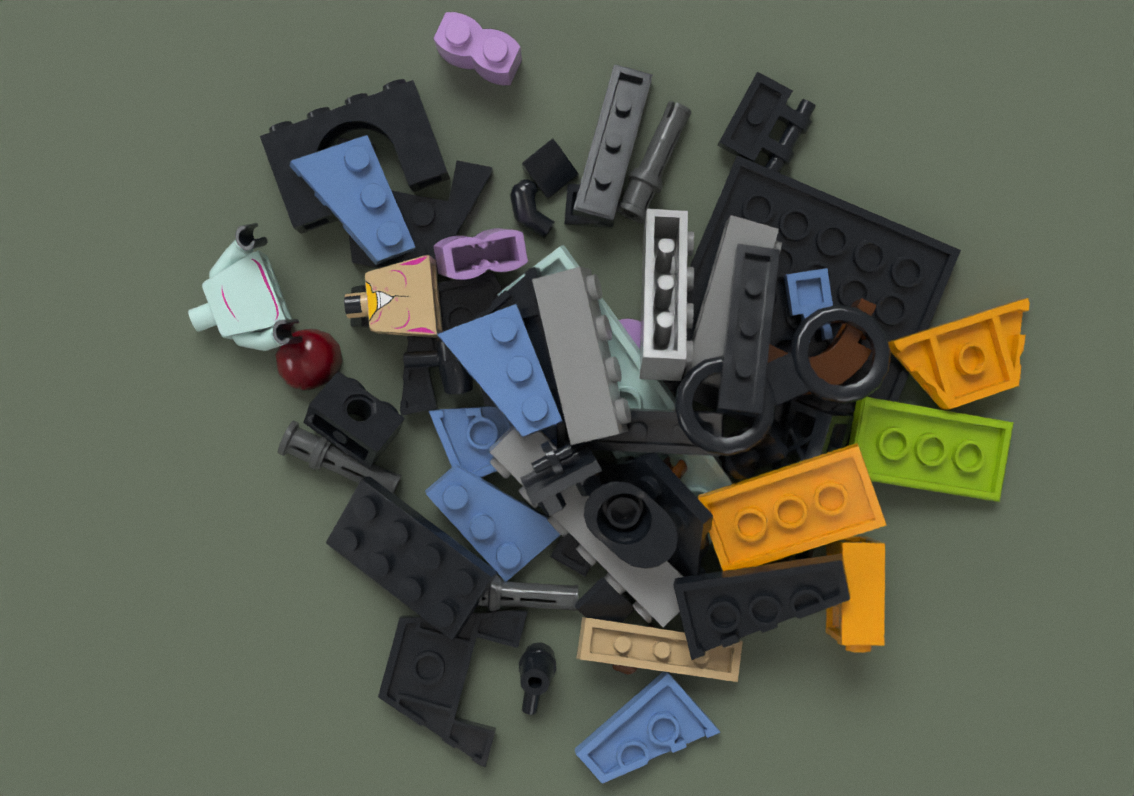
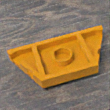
[888,298,1030,410]

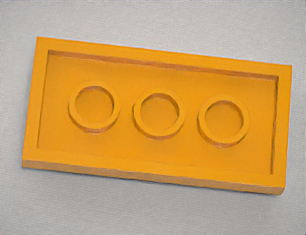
[697,443,887,571]

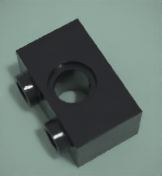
[303,371,405,470]

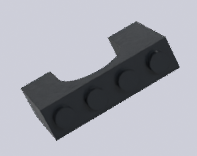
[260,79,451,234]

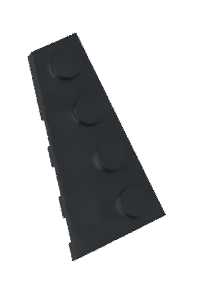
[673,553,850,660]

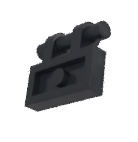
[717,71,816,173]

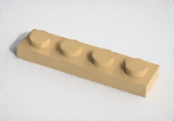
[576,617,743,682]

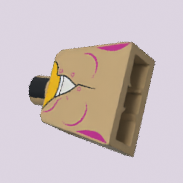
[344,255,443,338]

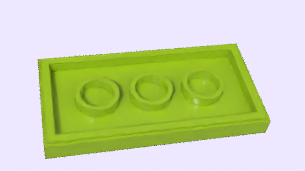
[849,397,1014,502]

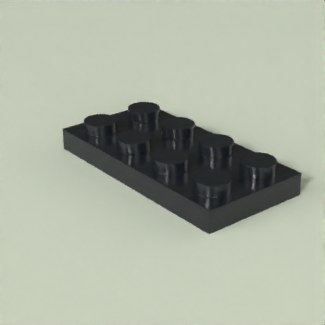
[326,476,498,640]

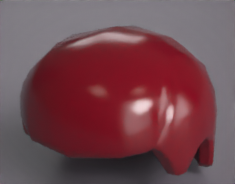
[275,329,343,391]

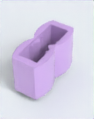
[434,12,522,85]
[433,228,528,280]

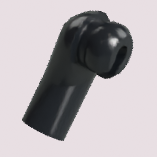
[510,179,555,239]

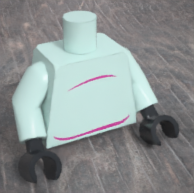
[188,223,303,351]

